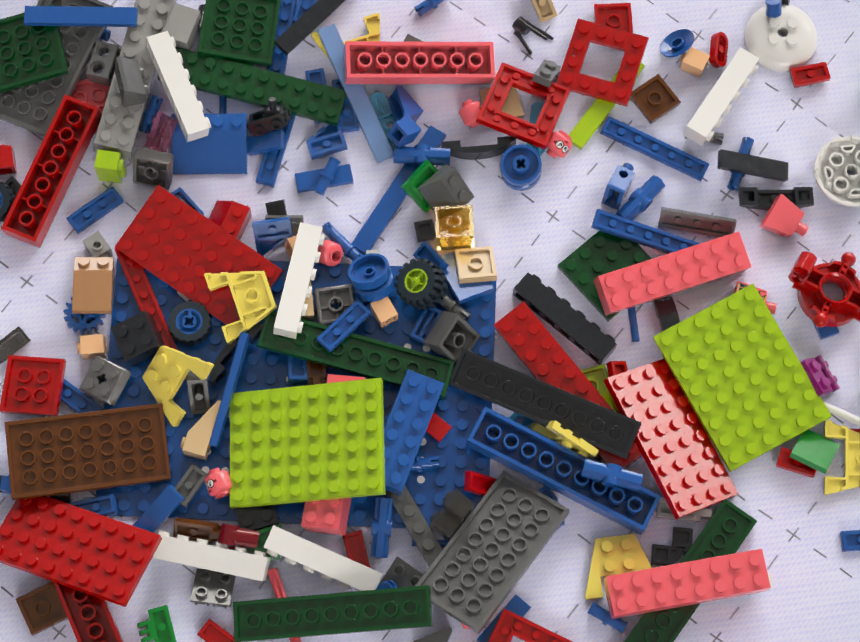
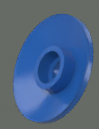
[660,29,695,57]

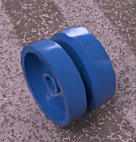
[500,144,542,191]
[348,253,395,302]

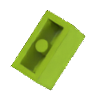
[94,149,127,184]

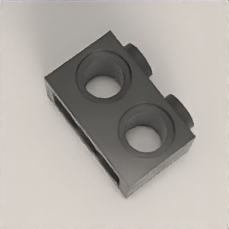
[85,41,121,86]

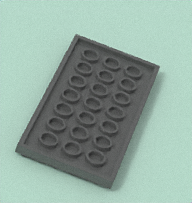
[0,0,113,137]
[415,471,569,634]

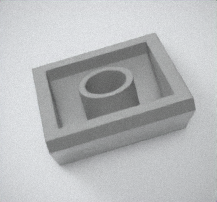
[161,3,201,50]

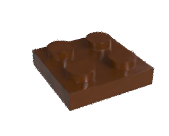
[630,74,681,124]
[16,581,68,636]

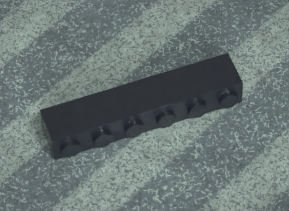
[512,272,617,365]

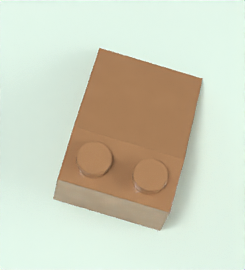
[72,257,115,314]

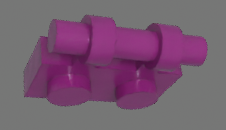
[800,355,840,397]

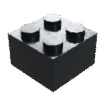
[111,310,166,366]

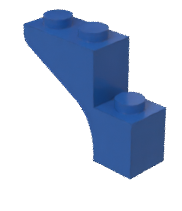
[388,85,423,148]

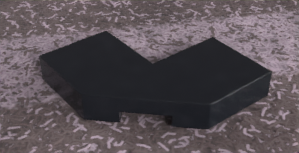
[650,527,693,566]

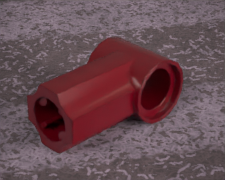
[218,523,260,548]

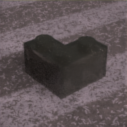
[429,489,474,542]

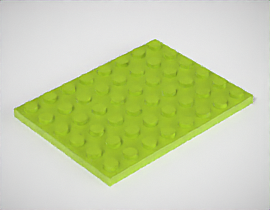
[653,284,832,472]
[230,378,386,509]

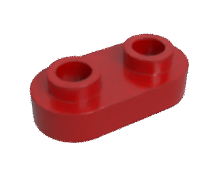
[709,32,728,68]

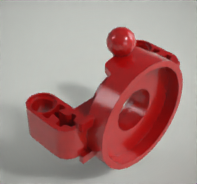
[788,251,860,328]

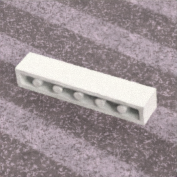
[146,31,211,142]
[683,47,759,146]
[273,222,325,339]
[264,525,383,591]
[152,530,271,581]

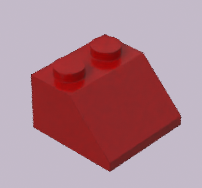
[209,201,252,240]

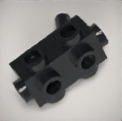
[247,97,292,136]

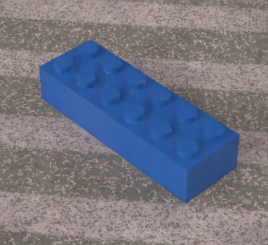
[384,369,445,496]

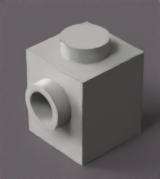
[83,231,113,257]

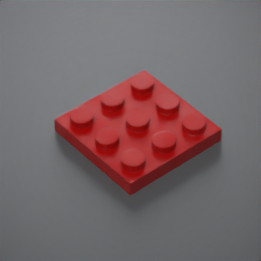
[0,355,67,416]

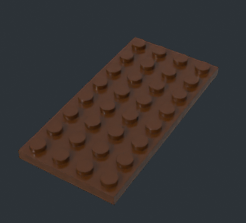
[4,403,171,500]

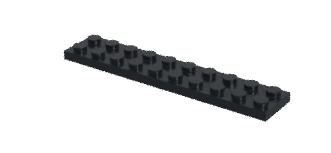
[449,348,642,460]

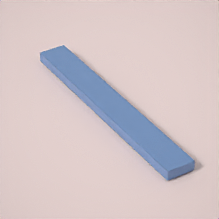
[317,24,394,163]

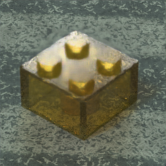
[435,204,475,251]

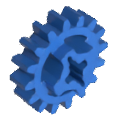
[63,297,106,335]

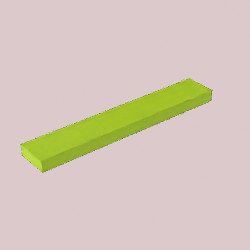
[569,63,645,150]

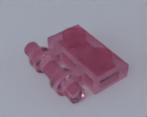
[145,111,178,152]

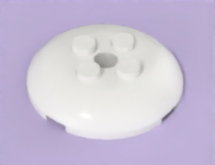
[744,4,818,72]
[814,135,860,207]

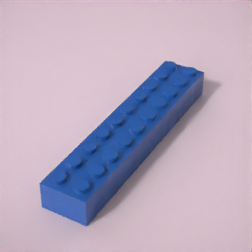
[466,406,661,535]

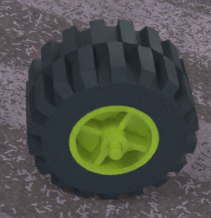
[395,258,448,310]

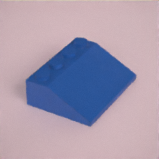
[171,113,248,175]

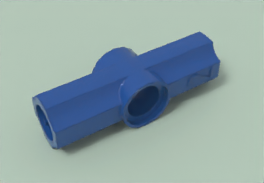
[393,144,451,167]
[615,175,665,220]
[581,459,643,492]
[370,497,393,558]

